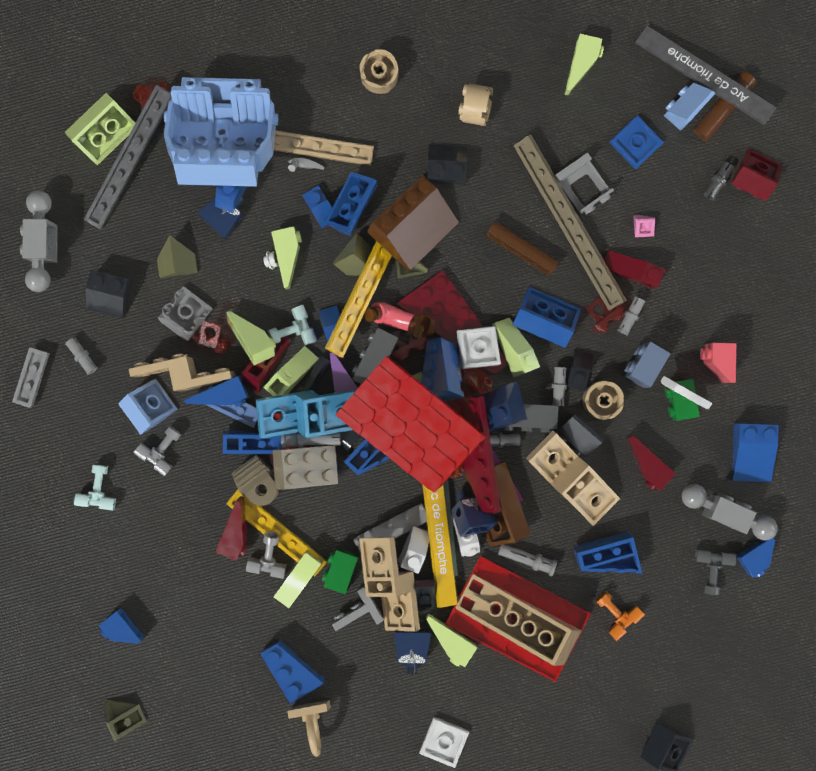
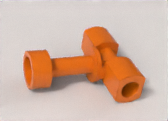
[596,591,645,641]

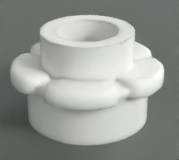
[263,251,279,270]

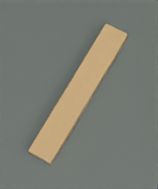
[274,130,374,166]

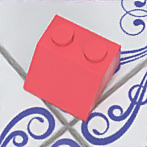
[700,343,736,383]

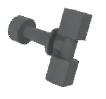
[695,549,736,595]

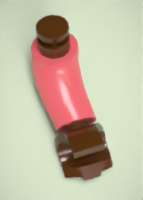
[364,302,435,339]

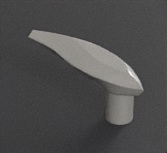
[288,158,324,172]

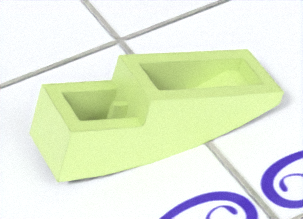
[274,551,322,608]

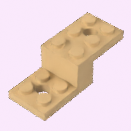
[129,354,236,391]
[526,431,620,526]
[359,536,420,631]

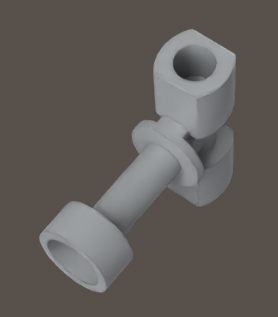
[134,426,181,476]
[246,532,287,579]

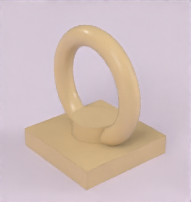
[287,700,331,757]

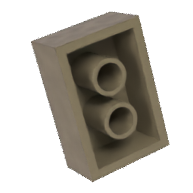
[273,445,338,490]

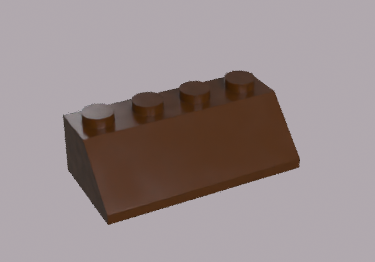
[465,462,531,546]

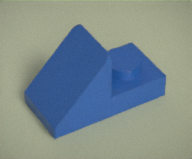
[302,186,332,229]

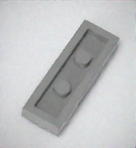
[12,347,50,408]

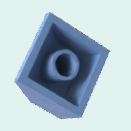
[664,83,715,131]
[118,378,178,435]

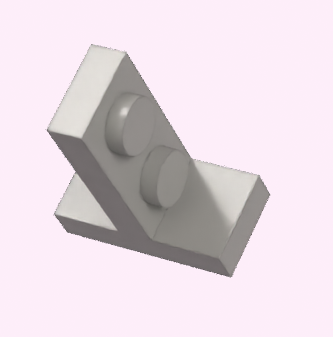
[332,585,384,631]

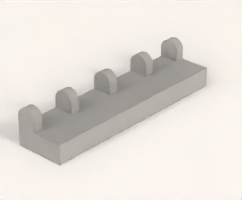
[353,503,427,552]

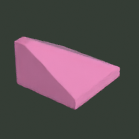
[634,215,655,237]

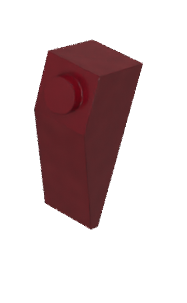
[604,250,665,289]
[242,336,291,393]
[627,435,676,491]
[215,496,248,561]

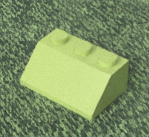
[65,93,135,165]

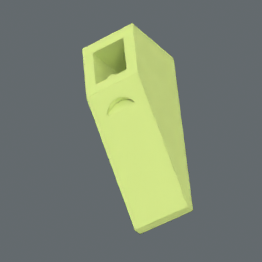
[263,346,319,396]

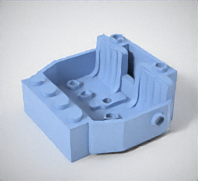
[164,77,279,186]

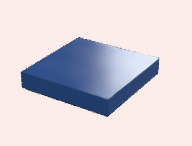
[609,115,664,170]

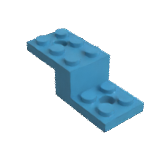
[256,389,356,439]

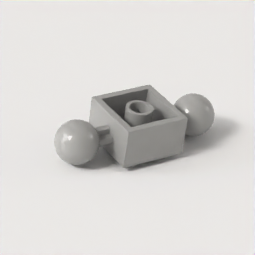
[20,190,58,292]
[682,484,778,541]

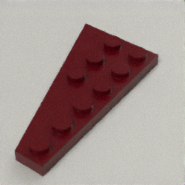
[396,270,508,375]
[444,396,501,513]

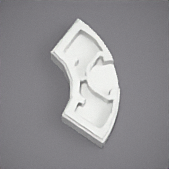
[661,376,712,409]

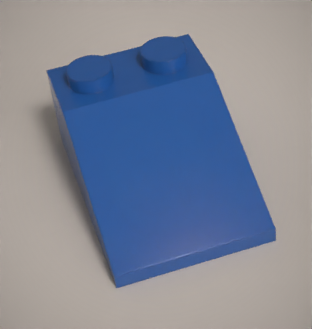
[732,423,779,482]

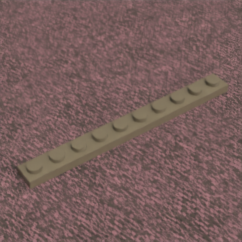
[514,135,627,310]

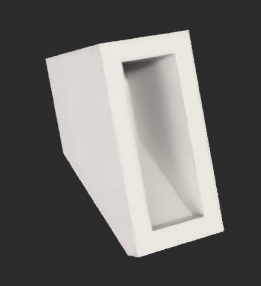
[398,526,429,574]

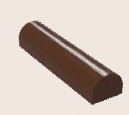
[692,71,757,143]
[486,221,559,276]

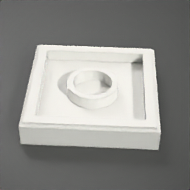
[457,326,501,369]
[419,716,469,768]

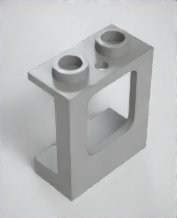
[555,152,614,215]

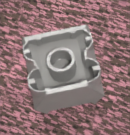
[158,286,213,341]

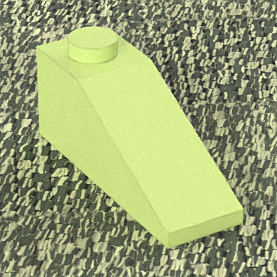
[565,34,604,95]
[271,227,302,290]
[226,311,276,365]
[492,318,540,377]
[426,613,477,667]

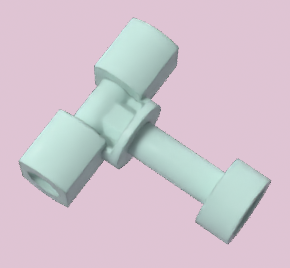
[268,305,317,345]
[74,464,116,510]

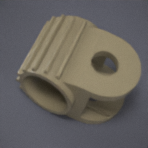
[232,455,279,506]

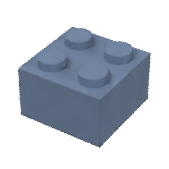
[624,342,670,388]

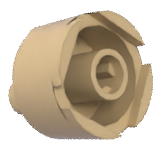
[360,49,398,94]
[459,83,493,126]
[582,381,624,420]

